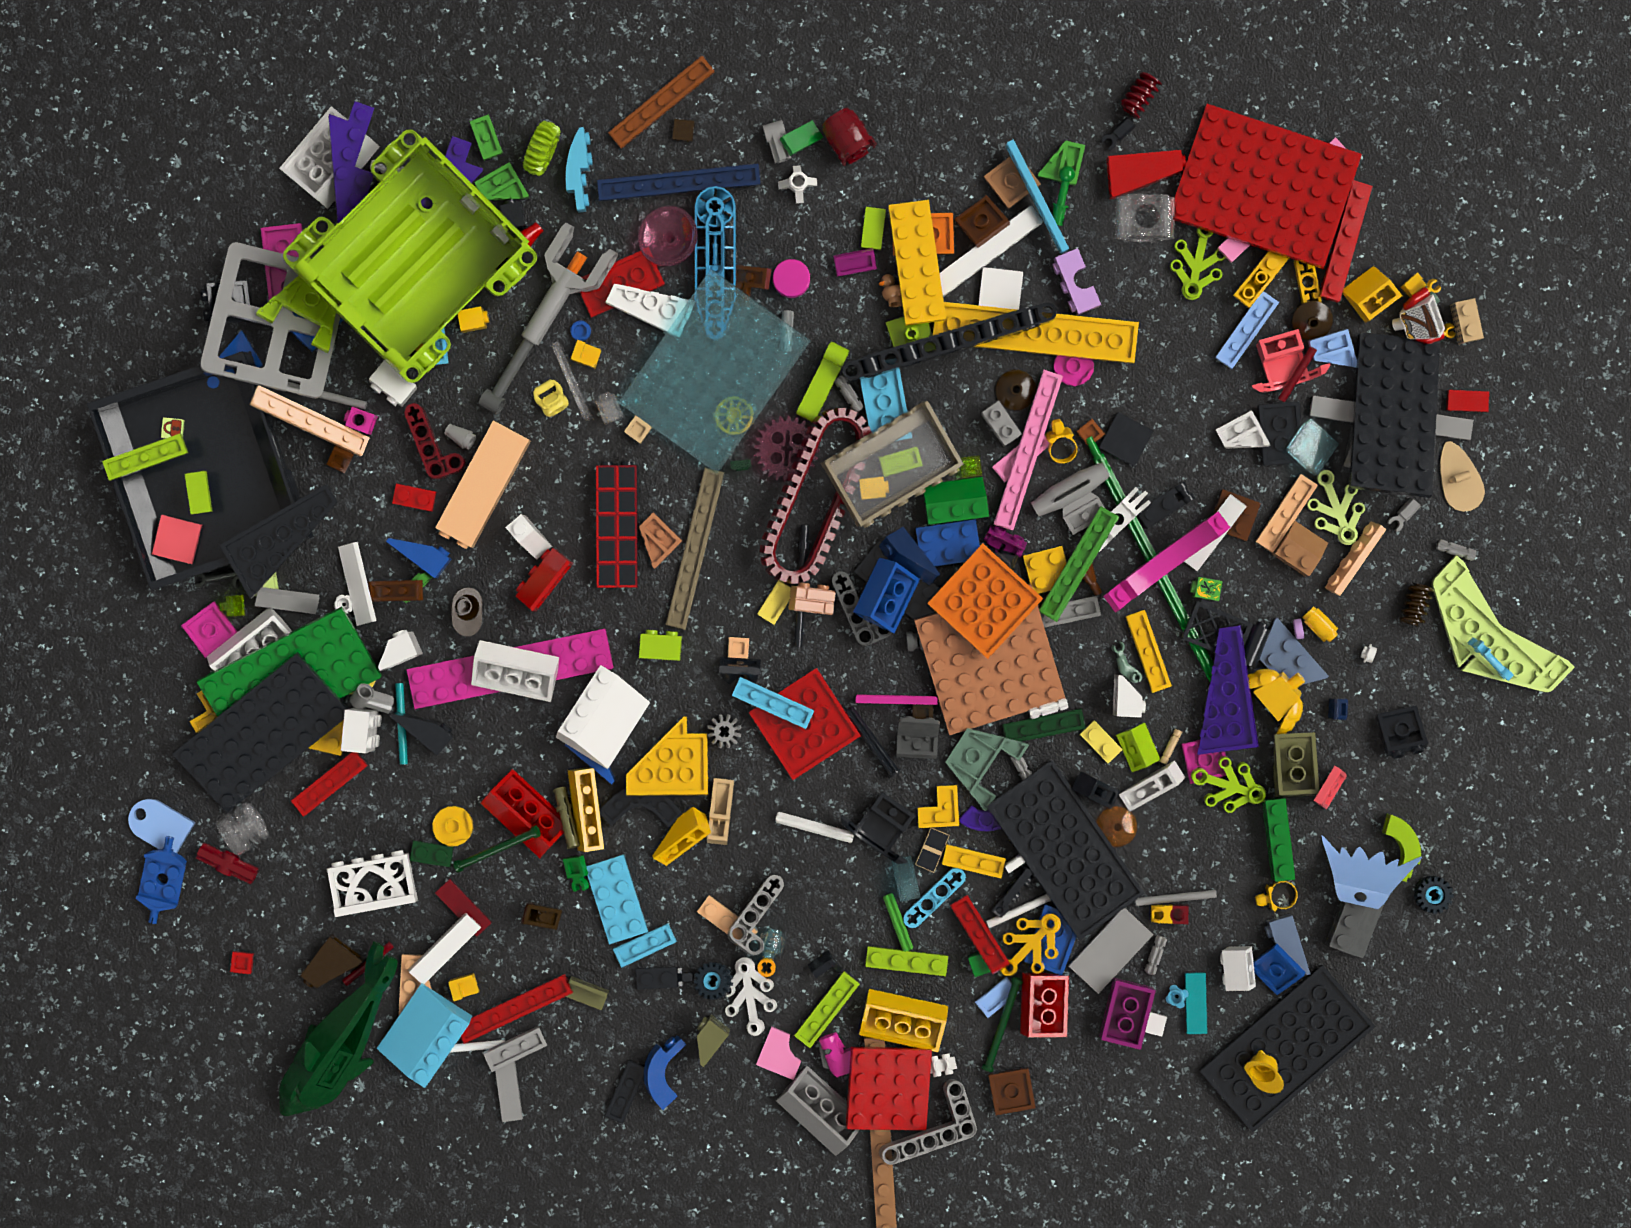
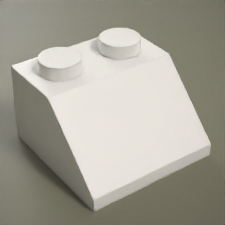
[378,630,423,671]
[1113,675,1146,717]

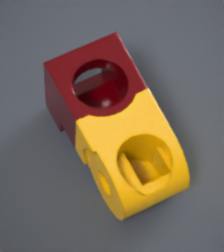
[1151,904,1189,925]

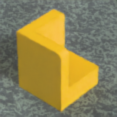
[571,340,601,369]
[448,973,479,1001]

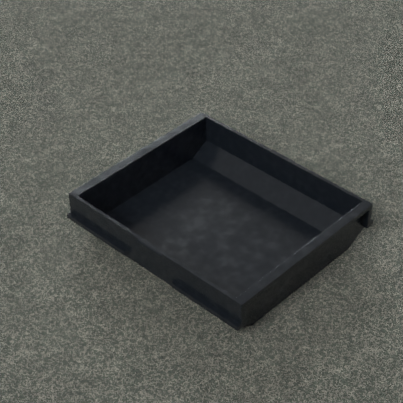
[87,351,314,591]

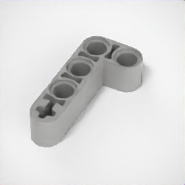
[728,875,784,956]

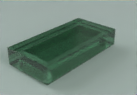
[730,459,752,471]

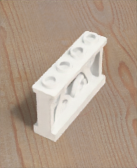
[327,850,418,917]

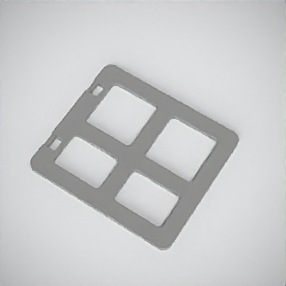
[200,242,340,399]

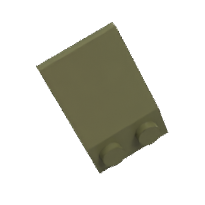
[1273,732,1320,797]

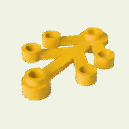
[1000,914,1061,976]

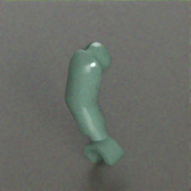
[1111,641,1142,683]

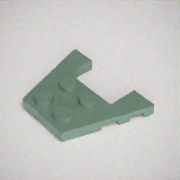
[946,728,1029,811]

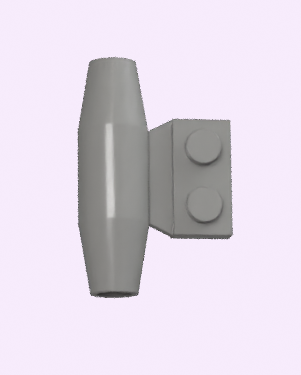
[1031,463,1110,535]

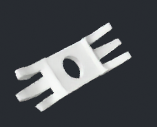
[1099,487,1151,552]

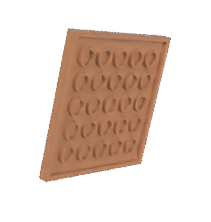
[914,583,1066,735]

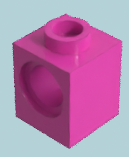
[344,407,378,435]

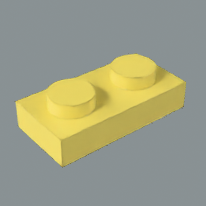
[1080,720,1123,763]

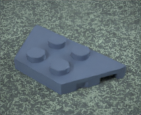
[1259,618,1329,685]

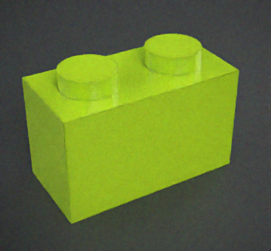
[639,630,682,661]

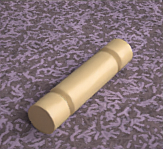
[1159,729,1182,765]

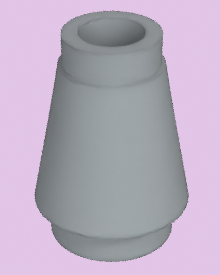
[444,424,476,449]

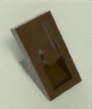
[521,902,562,930]

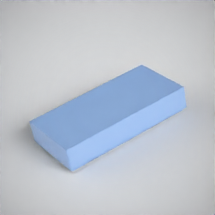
[975,976,1019,1018]

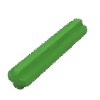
[883,893,913,952]

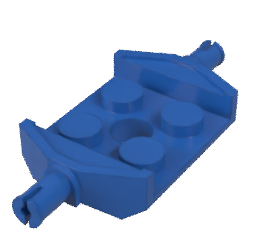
[136,836,187,924]

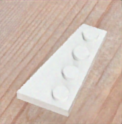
[605,284,696,338]

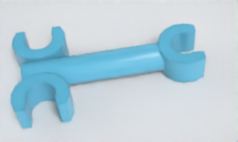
[1467,637,1514,681]

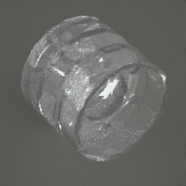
[216,802,269,856]

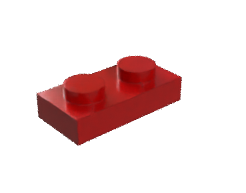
[392,484,437,512]

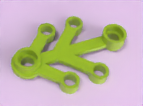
[1170,228,1226,300]
[1191,756,1266,813]

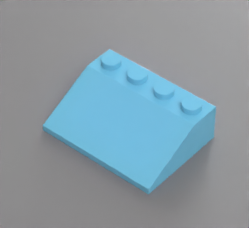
[377,983,472,1088]

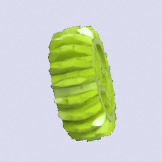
[523,121,560,176]

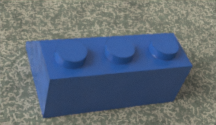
[853,558,920,633]

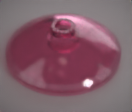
[638,206,698,266]

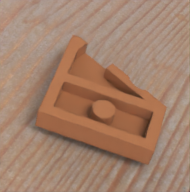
[639,512,682,569]

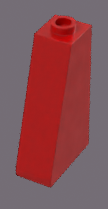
[1106,150,1186,200]

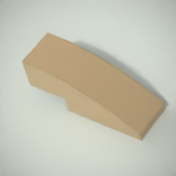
[707,778,734,845]

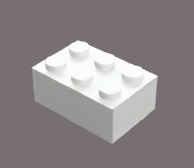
[341,708,382,753]

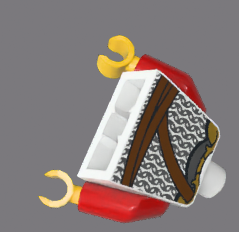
[1392,279,1456,344]

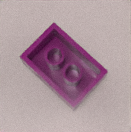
[1099,978,1156,1050]

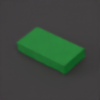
[780,120,823,156]

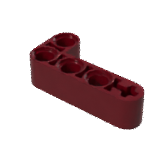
[404,403,466,480]

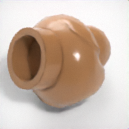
[879,274,902,307]

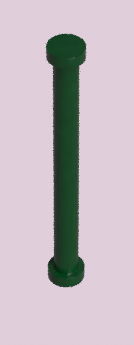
[453,825,541,873]
[981,977,1024,1072]

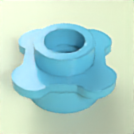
[1166,985,1189,1008]

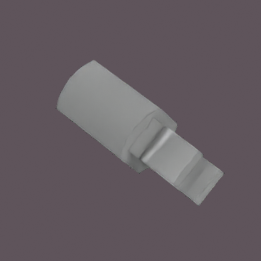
[1387,498,1421,532]

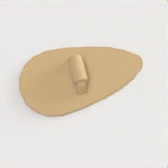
[1440,441,1485,512]

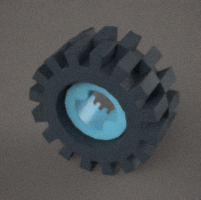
[1414,876,1454,914]
[694,963,733,1000]

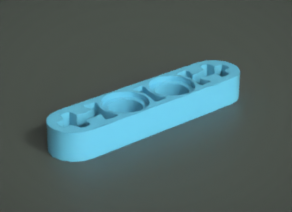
[903,867,966,928]

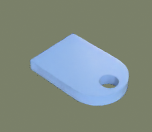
[128,799,196,853]

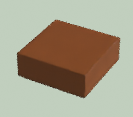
[1076,419,1105,446]

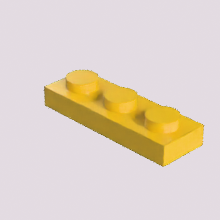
[942,844,1006,878]

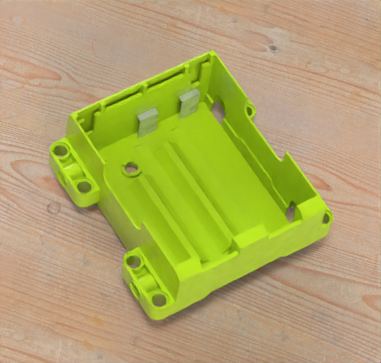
[283,130,537,383]

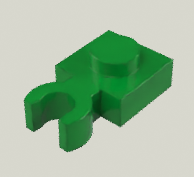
[563,855,589,892]

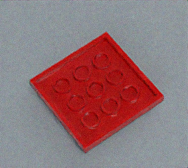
[749,668,861,780]
[846,1047,932,1130]

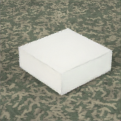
[1004,854,1025,873]
[1145,1012,1167,1036]

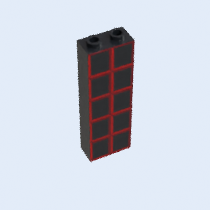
[596,461,639,588]

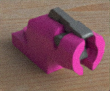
[818,1032,851,1077]

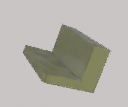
[565,976,609,1010]

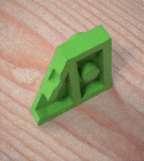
[1038,141,1085,186]
[474,162,529,201]

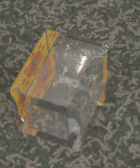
[595,392,624,425]

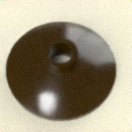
[1292,301,1333,341]
[996,370,1036,410]

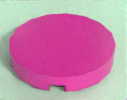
[1054,356,1094,386]

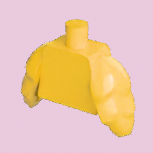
[1248,669,1305,734]

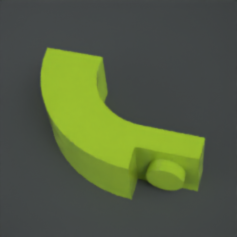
[1382,813,1421,882]

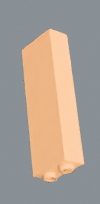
[435,421,531,549]

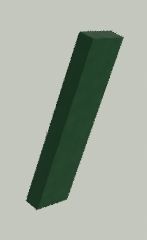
[1002,709,1086,741]

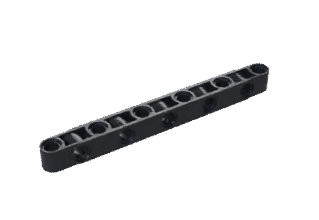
[843,302,1057,382]

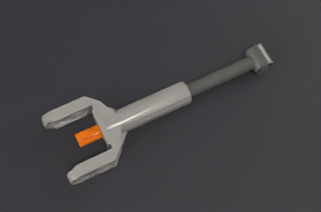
[479,223,618,415]

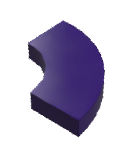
[959,805,1001,831]

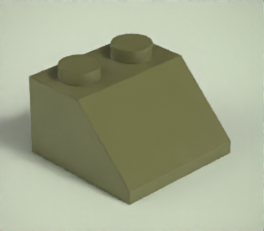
[697,1015,730,1067]

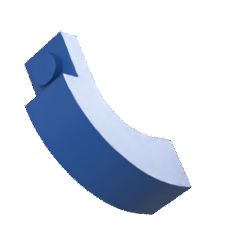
[644,1036,686,1110]

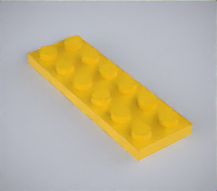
[888,200,946,326]

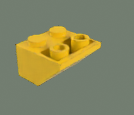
[1342,266,1402,323]

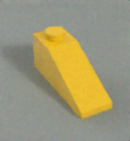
[652,807,711,866]

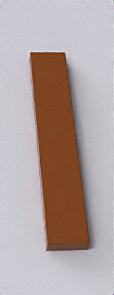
[608,56,715,149]

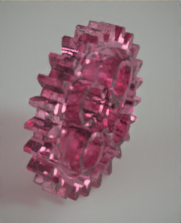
[754,416,820,482]

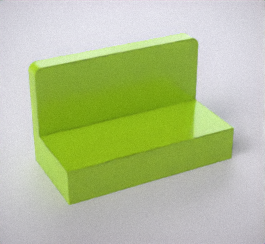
[1116,723,1160,772]

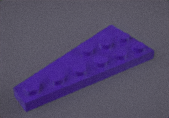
[1197,625,1259,755]

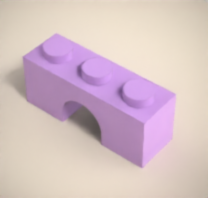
[1052,248,1101,316]

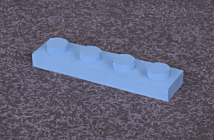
[1215,291,1279,369]

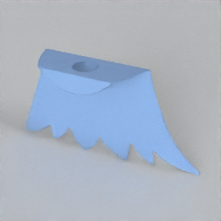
[1322,836,1422,909]

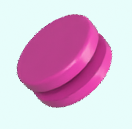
[773,259,810,298]

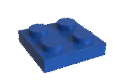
[1253,944,1306,995]

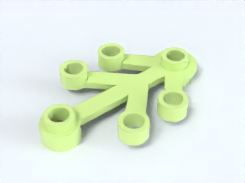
[1307,470,1365,545]

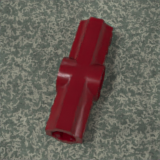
[196,842,259,884]

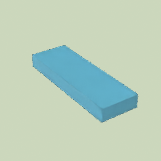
[613,923,677,968]

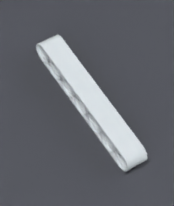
[940,205,1044,297]

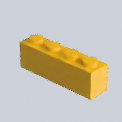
[568,767,604,852]

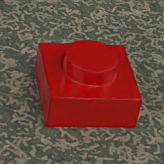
[230,951,254,974]

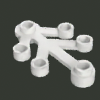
[725,957,777,1036]

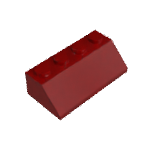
[480,769,564,858]

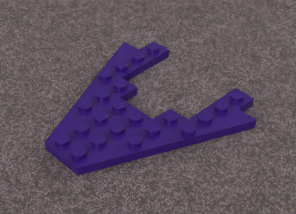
[328,101,483,223]

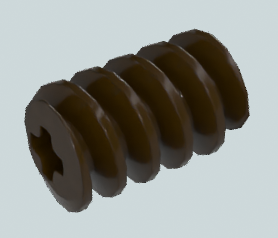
[1399,583,1434,627]

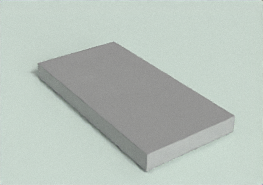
[1068,908,1154,994]

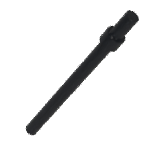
[794,525,810,647]

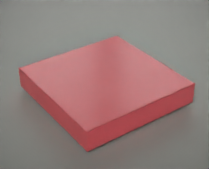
[152,515,202,564]
[1314,766,1347,809]

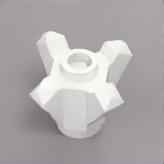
[778,166,817,203]

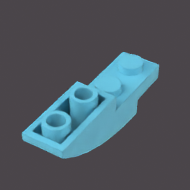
[566,127,593,213]

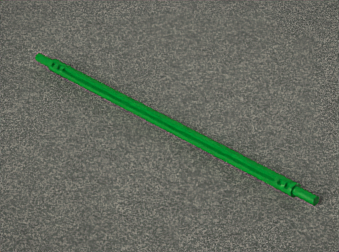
[1086,436,1214,683]

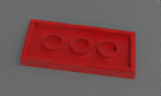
[580,247,665,318]

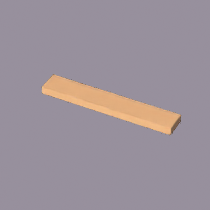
[249,385,370,456]

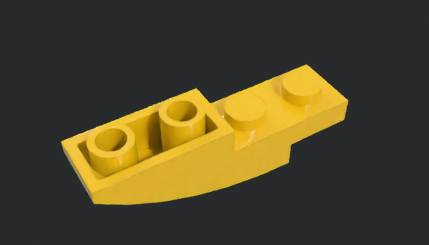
[1233,251,1289,308]

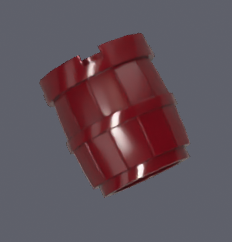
[822,108,877,166]

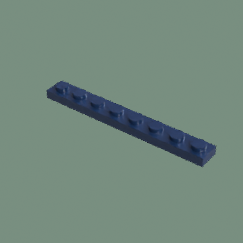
[597,164,761,201]

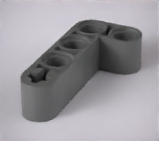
[832,571,891,646]

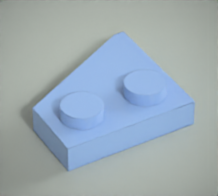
[1308,329,1357,367]

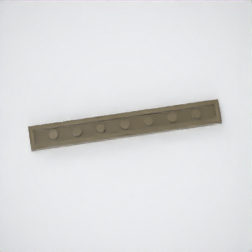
[666,468,724,630]

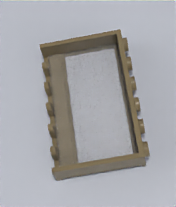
[820,401,964,528]

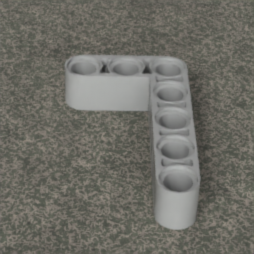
[879,1079,977,1165]

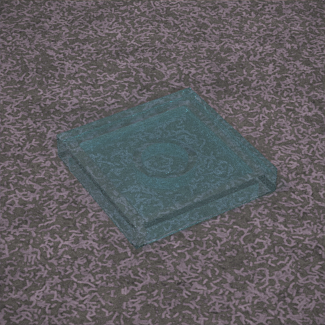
[1286,418,1339,476]

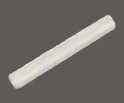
[775,812,854,843]

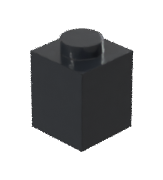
[500,199,527,232]

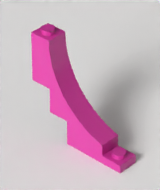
[1103,511,1231,613]

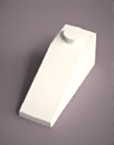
[1119,761,1185,812]

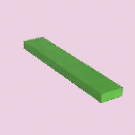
[1039,506,1119,622]

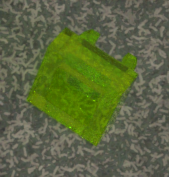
[960,455,982,478]
[219,595,245,616]

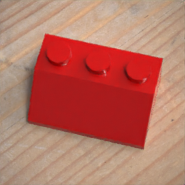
[516,548,574,611]
[1020,973,1069,1037]

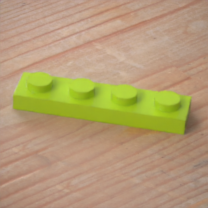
[102,434,188,481]
[865,946,948,976]
[794,971,860,1048]

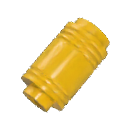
[1302,606,1338,642]

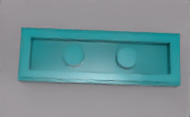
[1185,972,1207,1034]

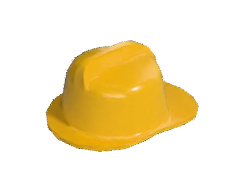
[1244,1050,1284,1094]

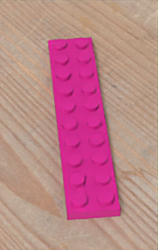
[407,629,614,709]

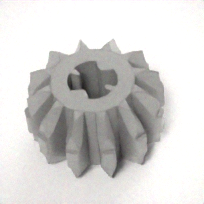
[708,714,742,748]

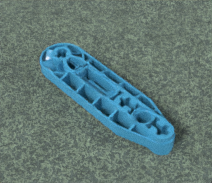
[695,186,736,340]

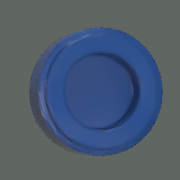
[571,321,591,342]

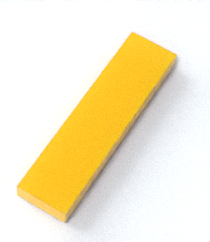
[1125,610,1172,693]

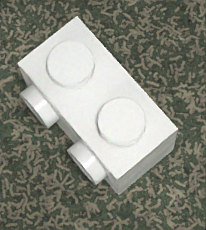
[369,360,417,407]
[1220,946,1256,991]

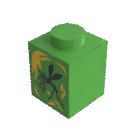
[1190,577,1222,601]

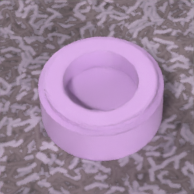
[1293,618,1304,639]

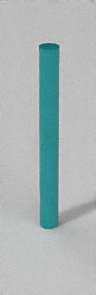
[395,683,408,764]

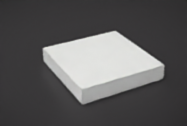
[978,267,1023,310]

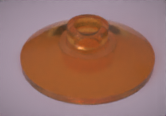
[1097,806,1137,847]

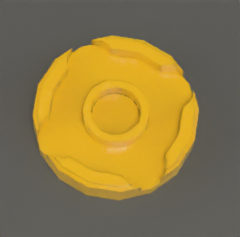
[432,806,473,846]

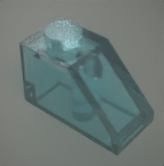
[891,856,920,902]

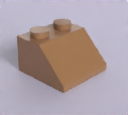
[1272,521,1328,577]

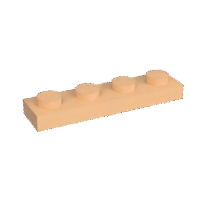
[1255,474,1318,553]
[1325,521,1386,596]

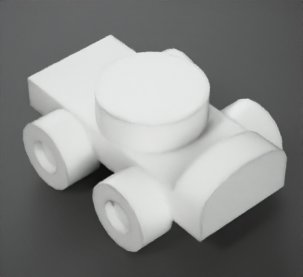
[930,1054,957,1077]

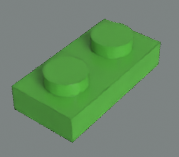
[470,114,503,161]

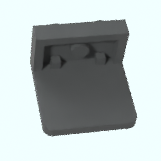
[896,716,940,759]

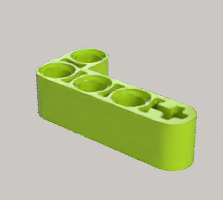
[796,341,849,422]

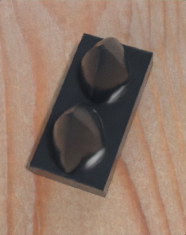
[719,657,761,684]

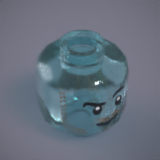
[757,928,786,960]

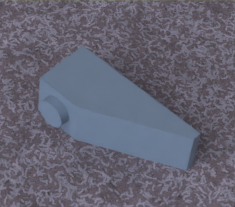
[1265,914,1310,975]

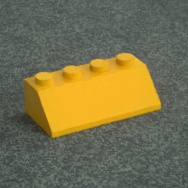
[859,989,948,1052]

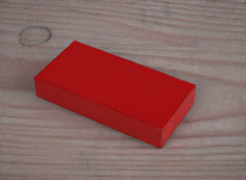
[1446,390,1489,412]

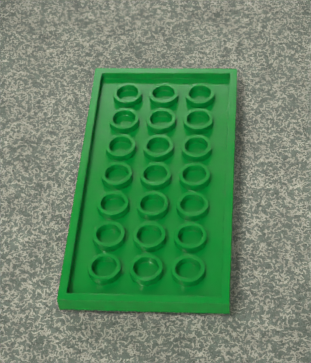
[197,606,382,716]

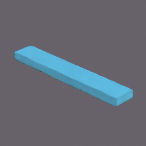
[1006,139,1069,254]

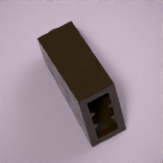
[300,935,365,988]

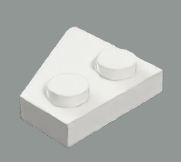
[1216,410,1271,449]

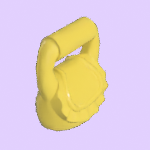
[533,379,569,417]

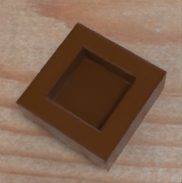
[326,445,354,473]

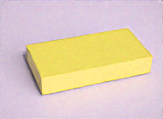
[757,580,791,625]

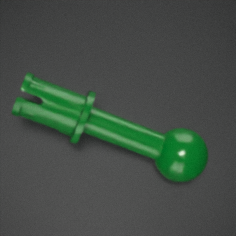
[1052,166,1075,226]

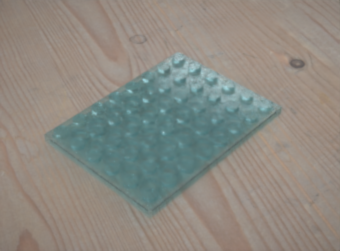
[618,269,811,473]

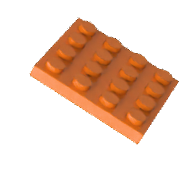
[927,543,1043,659]

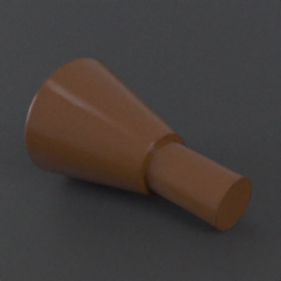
[1083,563,1102,596]

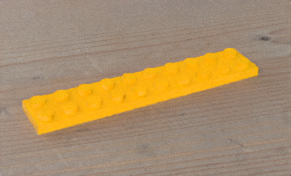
[933,302,1139,364]

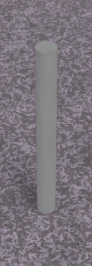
[287,382,367,410]
[1135,890,1217,906]

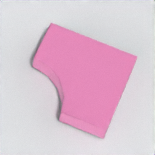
[756,1026,801,1080]

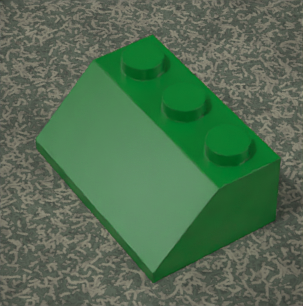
[923,477,989,525]

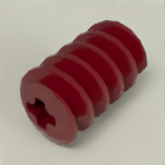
[1120,72,1163,119]

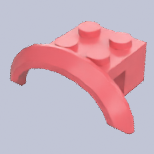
[1252,329,1331,393]

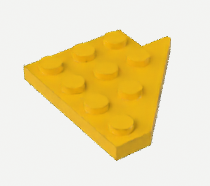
[626,717,708,796]

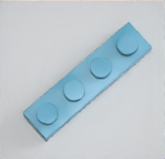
[732,677,814,729]

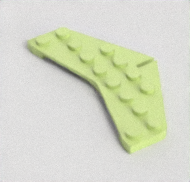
[1431,555,1574,692]

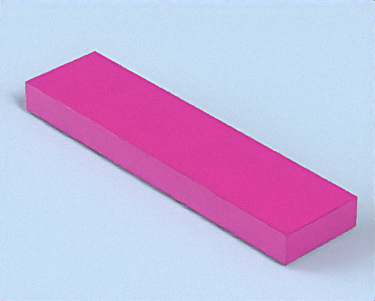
[856,694,937,705]

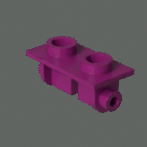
[984,525,1027,558]

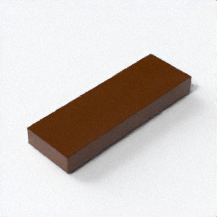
[368,580,423,602]

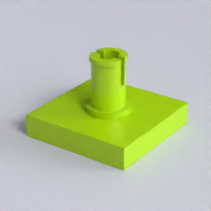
[886,317,936,352]

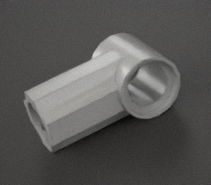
[762,120,791,163]
[350,683,394,714]

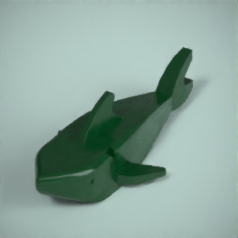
[279,941,398,1116]

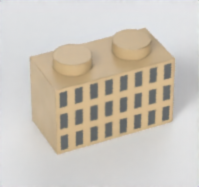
[1450,298,1484,345]

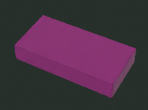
[833,248,877,277]

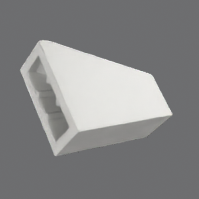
[505,514,552,559]

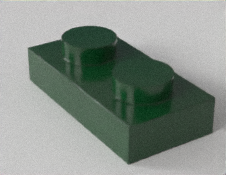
[410,840,454,867]

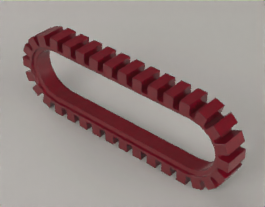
[759,408,871,584]

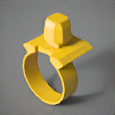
[1045,419,1077,463]
[1255,881,1298,912]

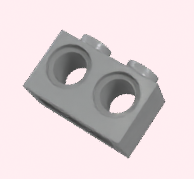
[981,401,1022,447]

